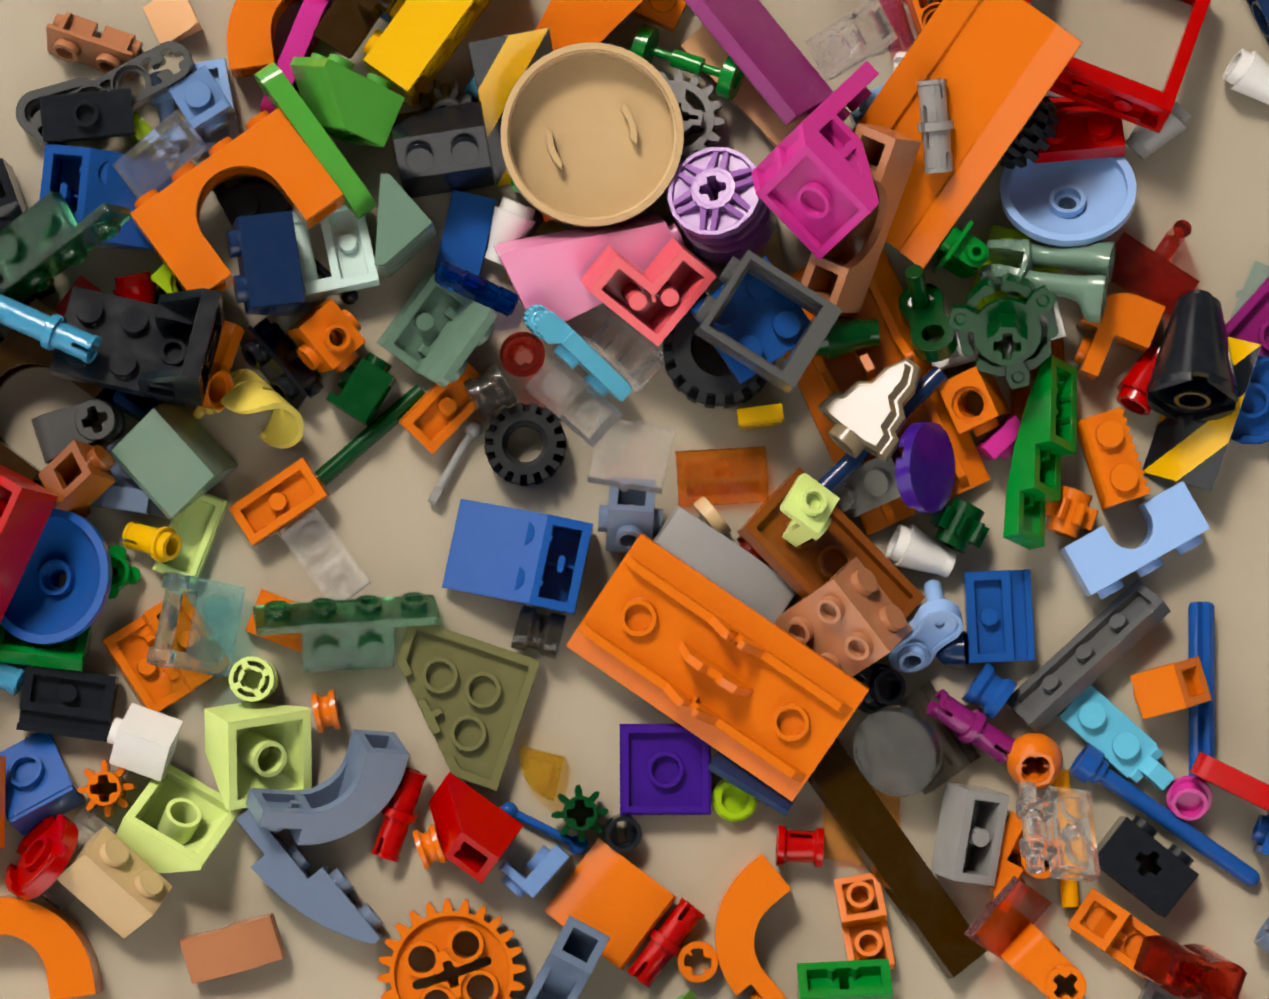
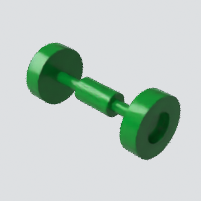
[631,24,744,101]

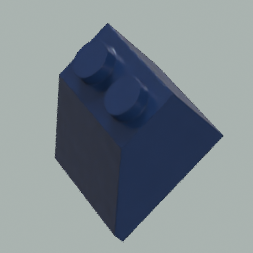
[227,211,305,316]

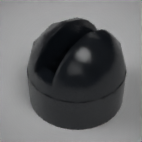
[604,814,642,852]

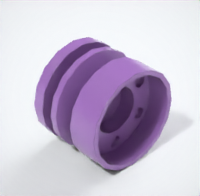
[667,147,776,264]

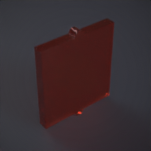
[964,876,1052,960]

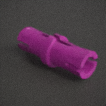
[926,689,1015,764]

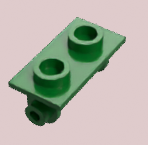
[931,220,989,278]

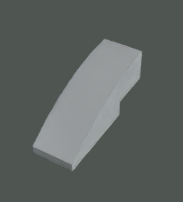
[653,506,796,623]

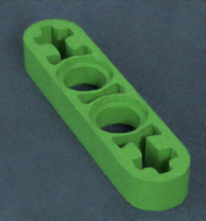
[254,62,377,219]

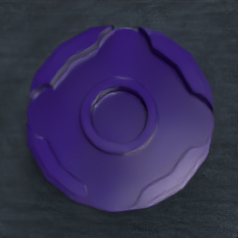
[895,422,955,513]

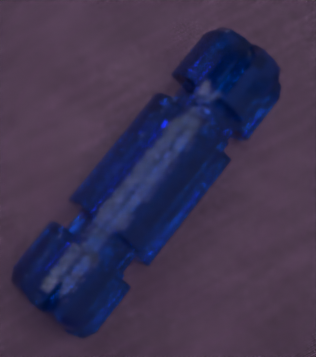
[434,261,519,316]

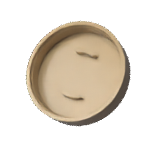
[501,42,684,228]

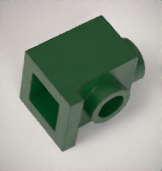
[326,352,396,426]

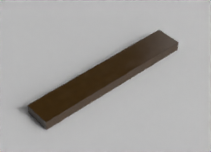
[808,738,987,979]

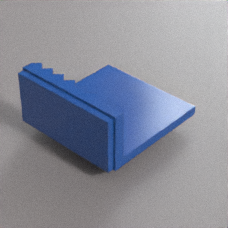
[0,732,85,836]

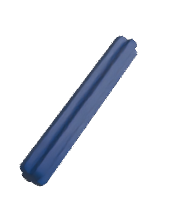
[1188,602,1215,782]

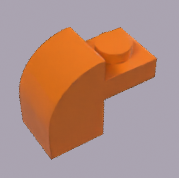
[1073,293,1166,381]

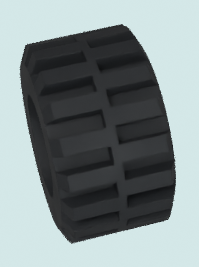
[663,292,776,409]

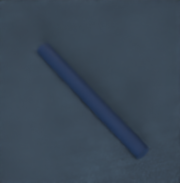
[818,366,947,493]

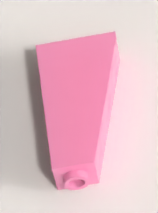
[493,213,685,322]

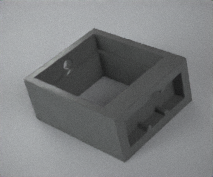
[694,250,843,393]

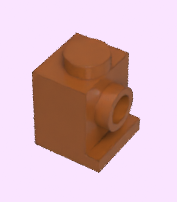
[38,439,116,518]

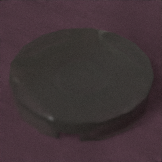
[853,705,943,797]

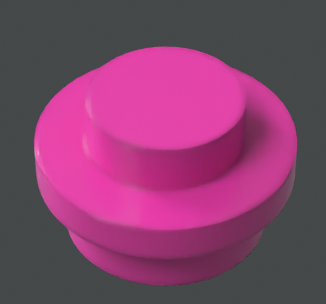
[1166,776,1212,821]

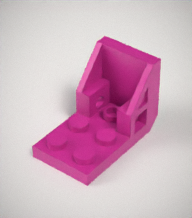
[752,61,880,260]

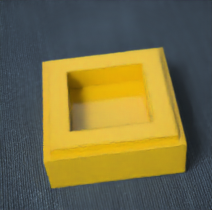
[736,403,784,430]

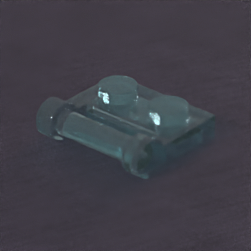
[146,572,246,678]

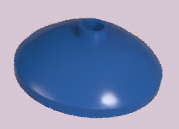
[0,508,112,645]

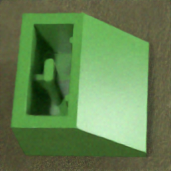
[290,53,405,148]

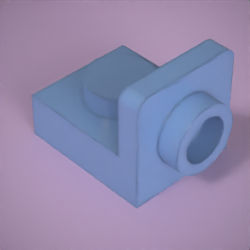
[167,65,236,137]
[499,844,571,898]

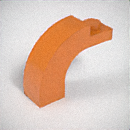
[227,0,300,78]
[714,852,791,999]
[0,895,103,999]

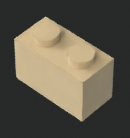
[57,826,173,939]

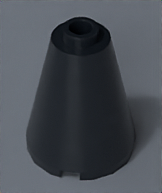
[1147,290,1239,422]

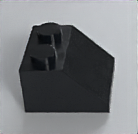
[392,101,495,198]

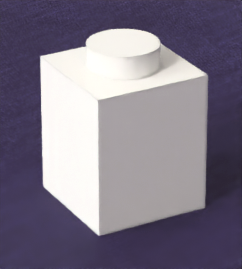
[107,703,183,782]

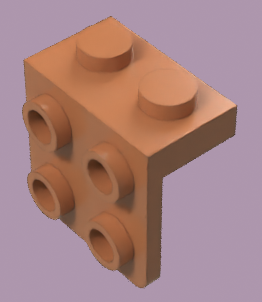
[775,557,913,677]

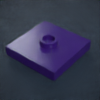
[620,723,711,815]

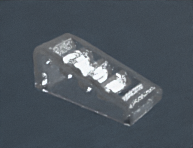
[569,303,664,393]

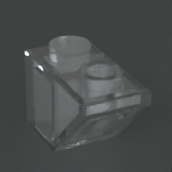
[524,353,623,448]

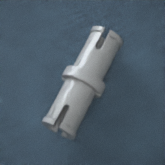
[917,78,954,174]

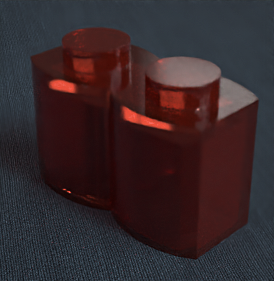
[1133,935,1247,999]

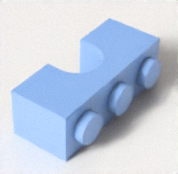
[1059,481,1210,600]

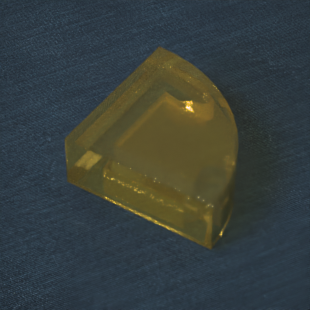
[519,746,565,801]

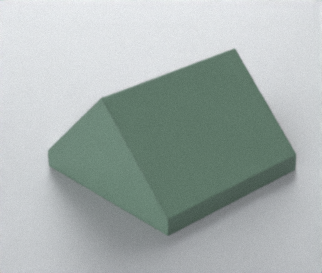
[374,173,438,277]
[110,403,238,521]

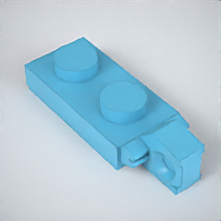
[1057,685,1175,791]

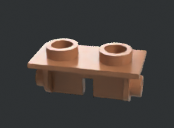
[46,12,143,80]

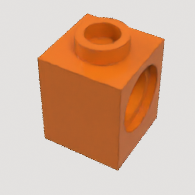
[938,366,1010,437]
[1130,656,1212,719]

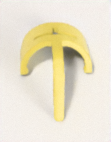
[193,369,304,449]

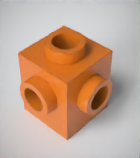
[286,299,366,373]

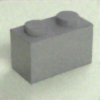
[931,782,1010,886]

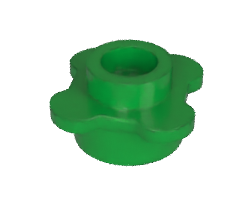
[108,545,141,599]

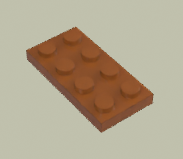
[737,467,925,619]

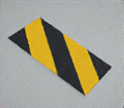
[468,28,553,187]
[1142,337,1262,491]

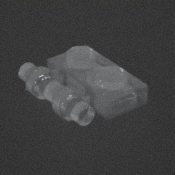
[1015,782,1100,883]

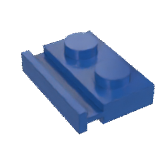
[963,569,1035,664]

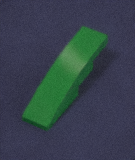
[1003,355,1077,550]

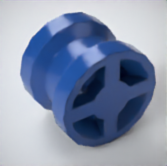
[961,663,1017,720]

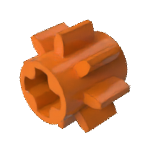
[1045,485,1099,540]
[77,760,137,817]

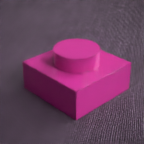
[976,415,1021,460]

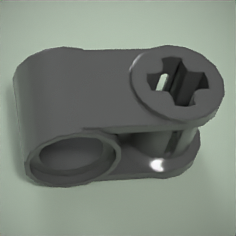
[31,399,125,464]

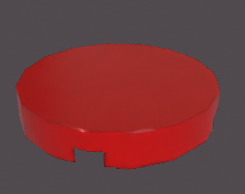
[5,814,79,901]

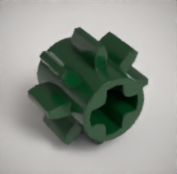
[930,497,989,554]
[551,785,609,842]

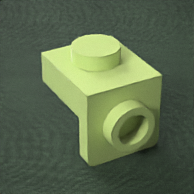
[780,473,840,547]

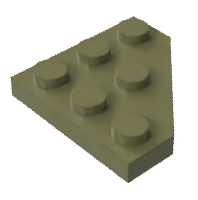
[396,618,541,791]

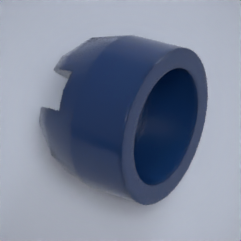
[936,631,967,668]

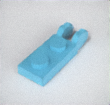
[523,304,632,402]

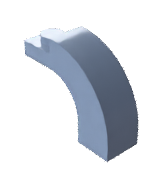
[246,729,410,845]
[525,915,610,999]

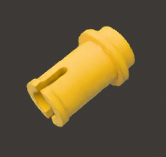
[122,520,182,563]

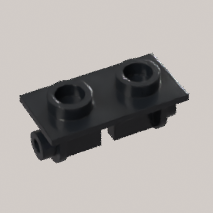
[239,318,324,411]

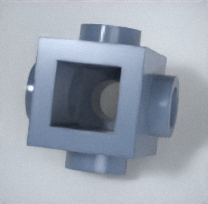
[598,480,663,553]

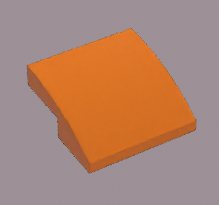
[102,590,231,712]
[544,838,677,970]

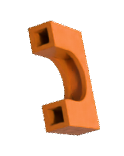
[130,107,345,292]

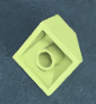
[204,702,312,811]
[116,764,243,873]

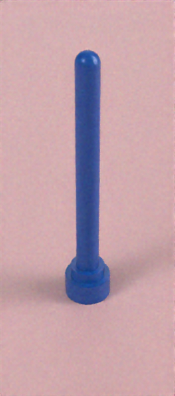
[1068,743,1260,887]

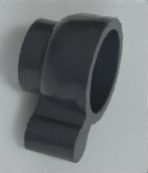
[853,663,906,714]

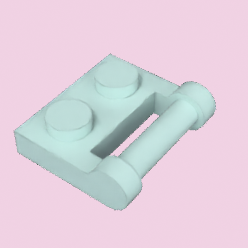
[291,204,380,303]

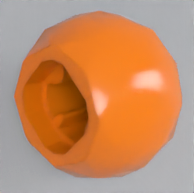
[1005,732,1064,790]

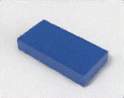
[434,189,498,289]

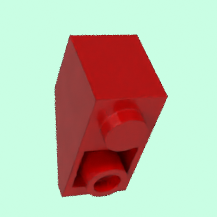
[429,772,524,884]

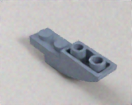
[236,809,384,944]

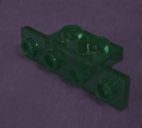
[0,191,132,303]
[253,592,439,673]

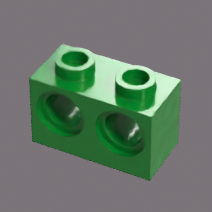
[797,959,893,999]

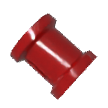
[775,825,824,868]

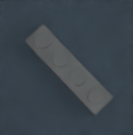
[1006,579,1171,733]

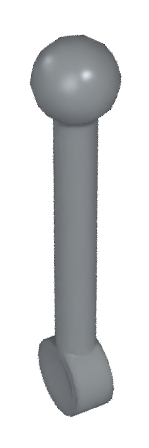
[427,420,482,505]

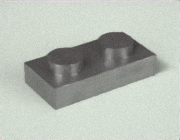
[833,448,902,519]

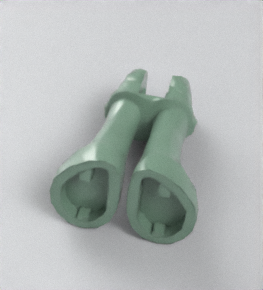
[979,239,1116,324]

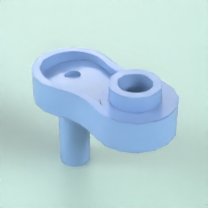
[888,579,963,673]

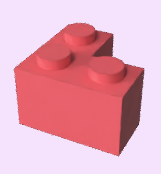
[580,237,717,347]

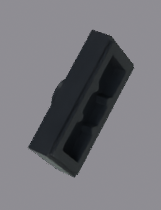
[39,88,136,144]

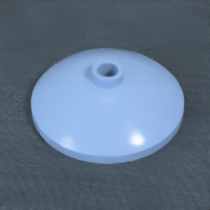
[999,156,1137,247]

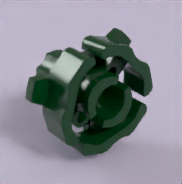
[948,273,1058,389]

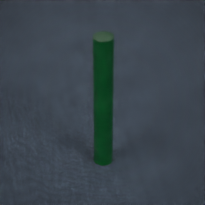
[315,384,425,486]

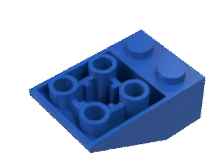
[36,144,187,252]
[442,499,594,615]

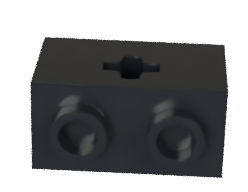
[1087,815,1199,918]

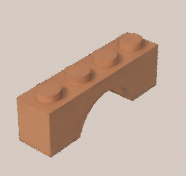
[801,123,921,313]

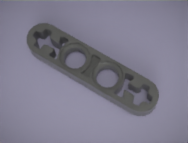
[31,41,194,147]

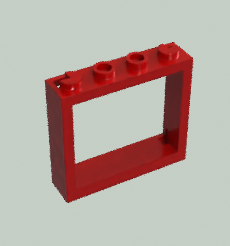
[1025,0,1211,133]

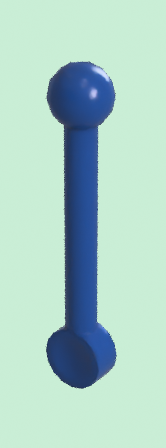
[501,802,588,855]

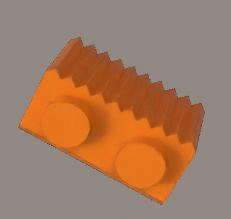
[1077,407,1150,510]

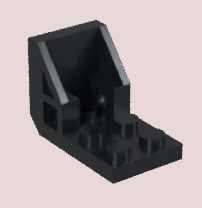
[50,286,225,406]

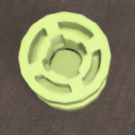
[229,656,279,702]

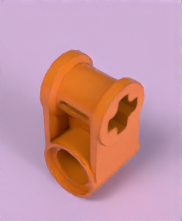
[1000,922,1087,999]

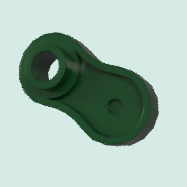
[898,264,958,362]

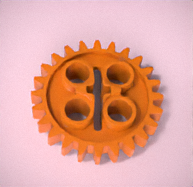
[377,898,527,999]

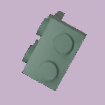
[376,270,497,387]

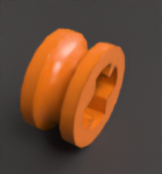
[311,689,342,733]
[412,824,447,870]
[677,940,718,983]

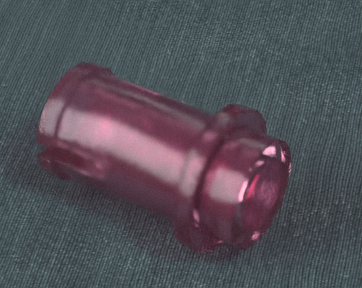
[872,0,916,52]

